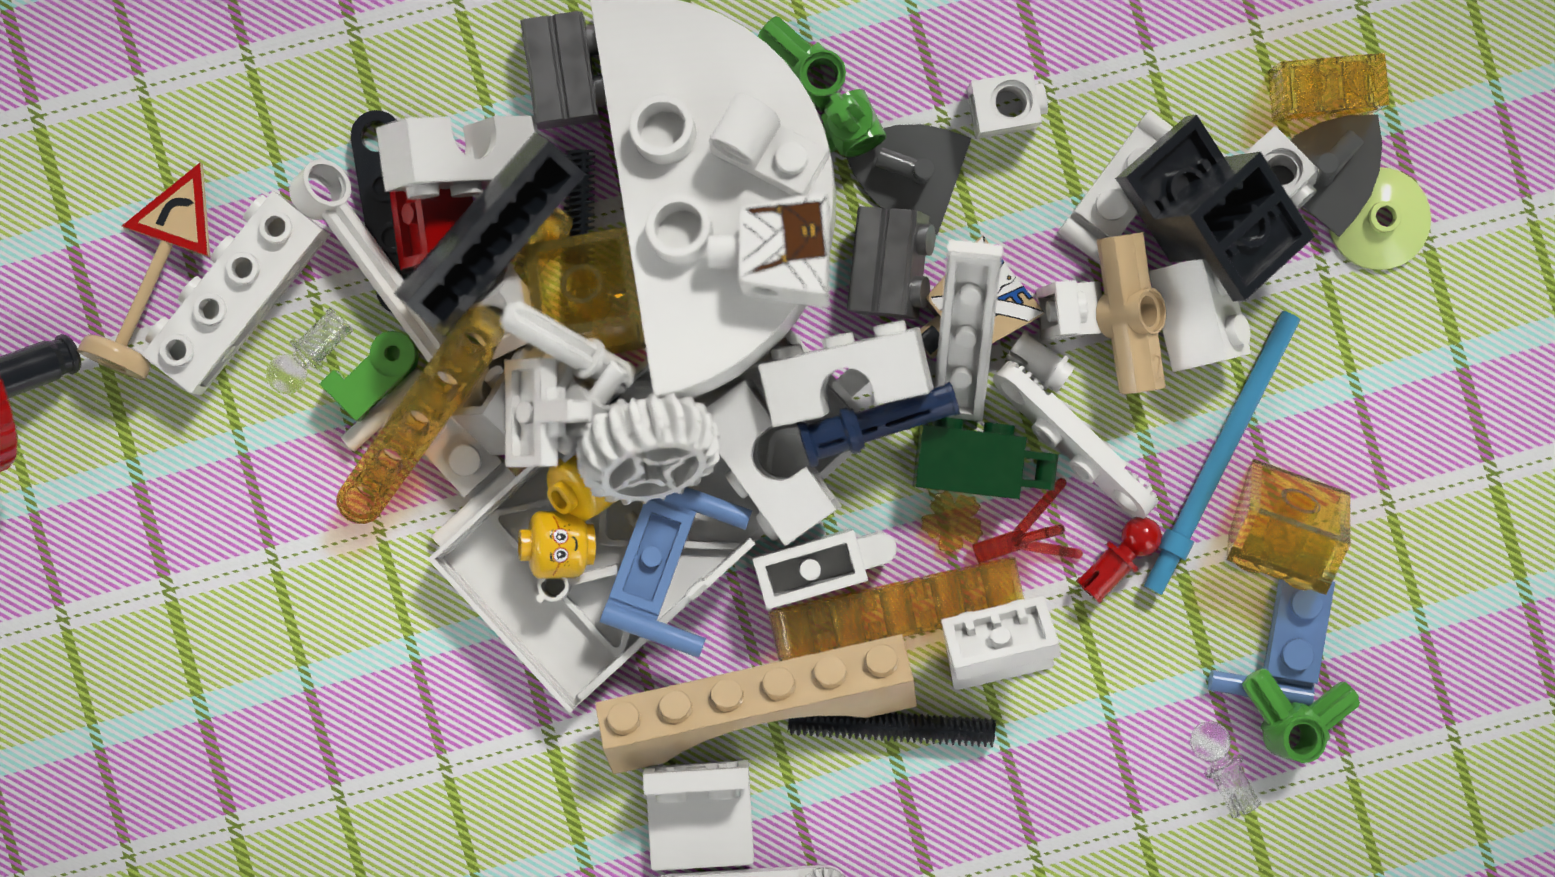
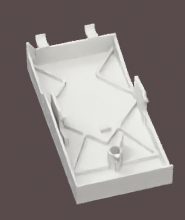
[428,329,870,714]

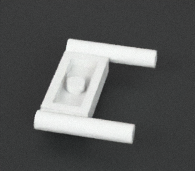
[1057,109,1173,264]
[341,367,517,547]

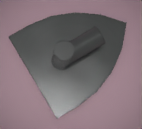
[1271,114,1382,237]
[846,124,971,235]

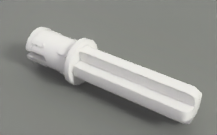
[500,302,636,394]

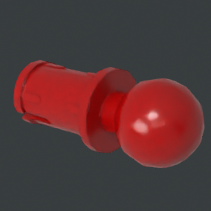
[1076,517,1162,604]

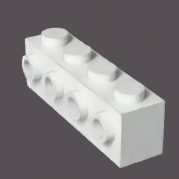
[141,191,331,395]

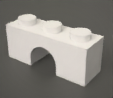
[376,116,538,200]
[758,320,934,427]
[706,379,842,546]

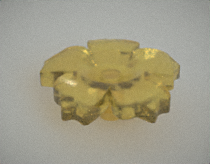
[921,491,983,554]

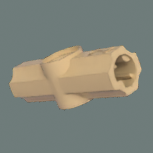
[1096,232,1166,394]

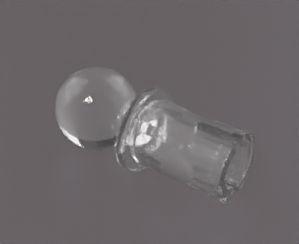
[266,308,354,395]
[1190,721,1262,818]

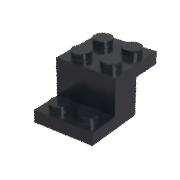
[1115,115,1315,302]

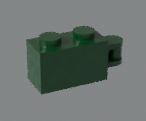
[912,417,1059,499]

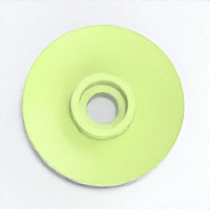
[1329,167,1431,270]

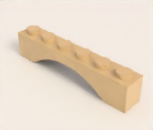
[595,634,917,774]

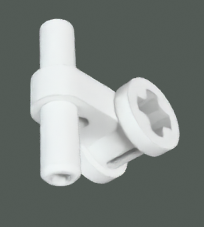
[543,353,628,455]

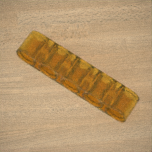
[336,307,504,524]
[768,557,1025,661]

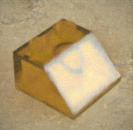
[524,226,646,354]
[1226,459,1350,595]

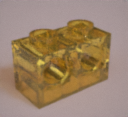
[1268,53,1390,122]

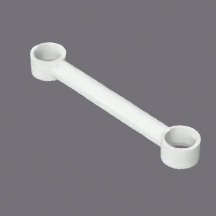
[289,159,479,430]

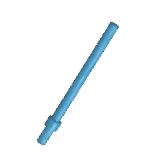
[1144,311,1301,595]

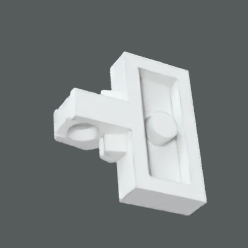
[504,358,592,467]

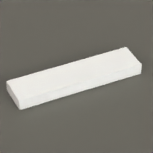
[934,239,1003,422]

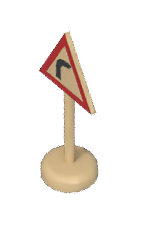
[77,162,211,380]

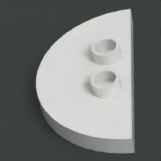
[590,0,836,399]

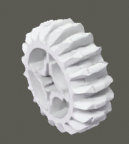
[576,393,720,505]

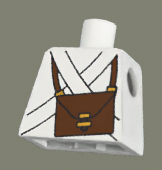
[707,193,830,308]

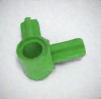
[757,16,846,112]
[821,89,886,158]
[1242,668,1360,763]

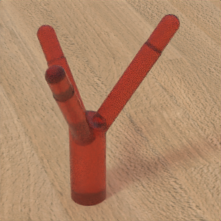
[972,478,1083,564]

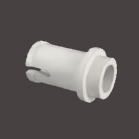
[1006,331,1075,392]

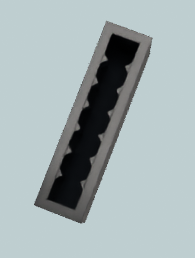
[393,132,586,337]

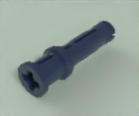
[797,382,960,468]

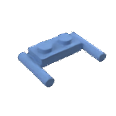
[600,487,753,658]
[1208,538,1337,706]

